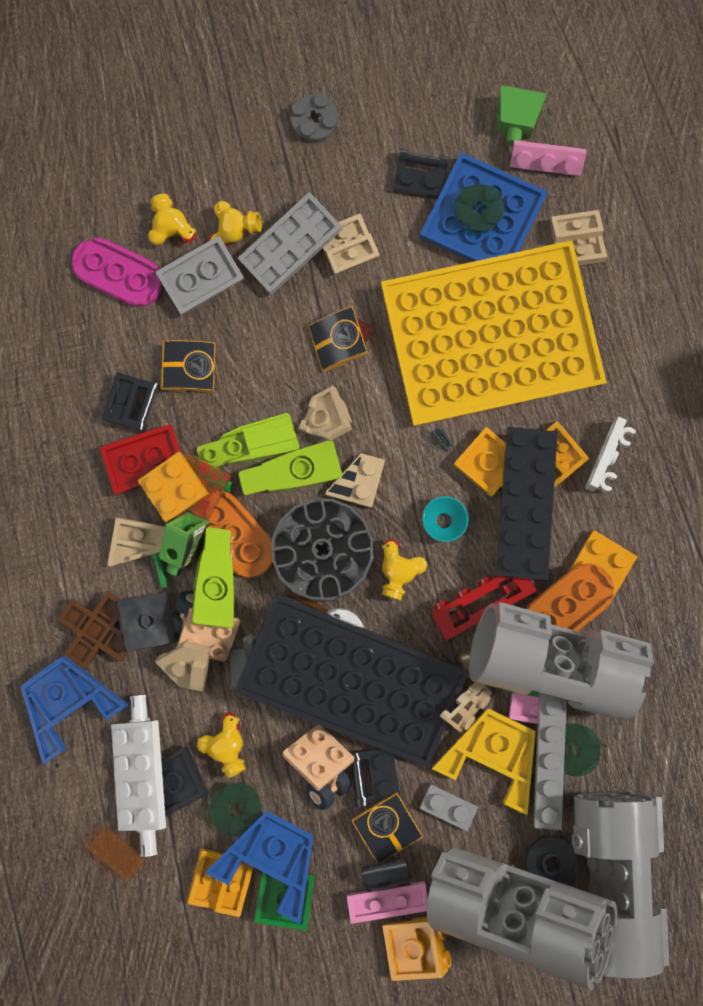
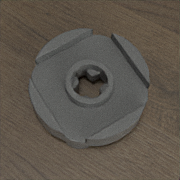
[291,93,338,143]

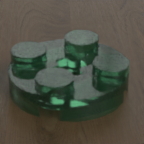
[454,184,504,234]
[564,723,601,776]
[209,782,262,837]

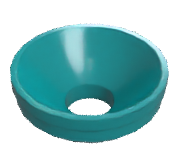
[422,496,469,542]

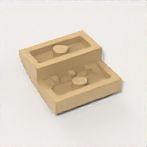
[550,210,607,266]
[322,213,380,274]

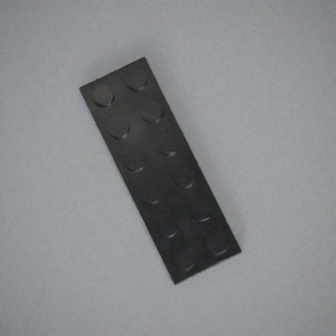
[495,427,558,582]

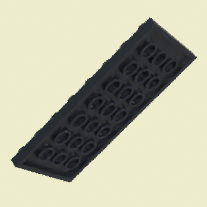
[235,593,469,767]

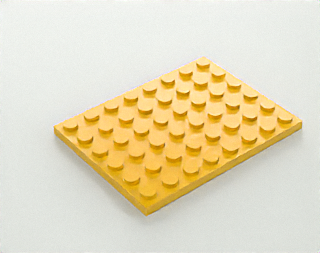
[381,240,607,427]

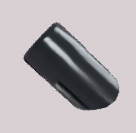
[361,857,411,891]

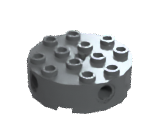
[272,499,373,602]

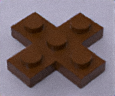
[57,591,129,670]

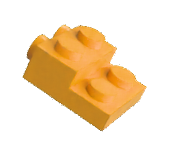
[382,917,451,981]

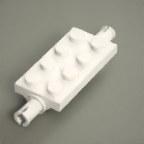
[111,695,166,857]

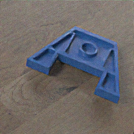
[20,655,129,765]
[205,811,314,924]

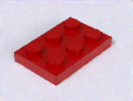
[100,424,181,496]

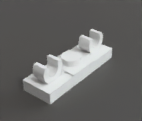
[585,417,636,492]

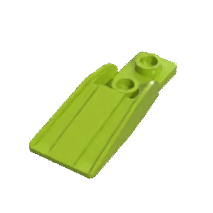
[197,413,300,469]
[239,440,342,496]
[192,527,234,628]

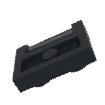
[393,149,448,199]
[102,372,160,433]
[351,748,401,807]

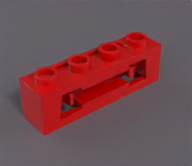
[430,575,536,641]

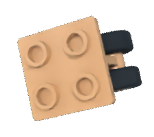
[172,591,240,662]
[282,725,354,810]

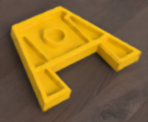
[432,708,536,815]

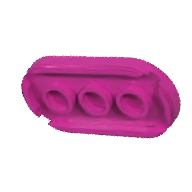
[72,238,164,307]

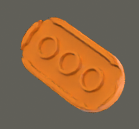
[193,491,273,578]
[525,564,614,632]

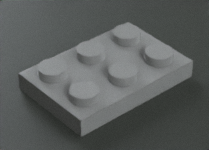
[155,236,244,316]

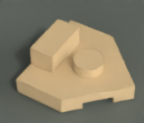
[298,385,352,441]
[156,642,210,692]

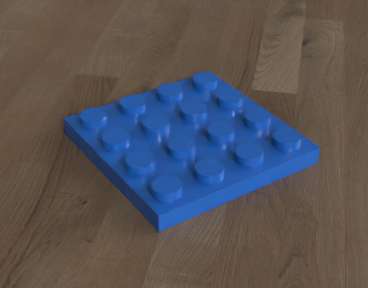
[419,152,548,262]

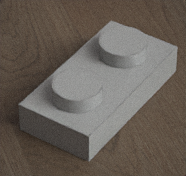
[419,783,478,832]

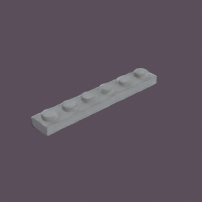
[533,692,567,830]

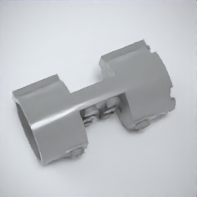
[469,602,654,721]
[572,793,669,978]
[427,847,617,990]

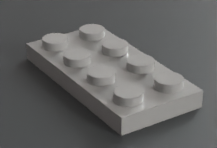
[238,192,343,295]

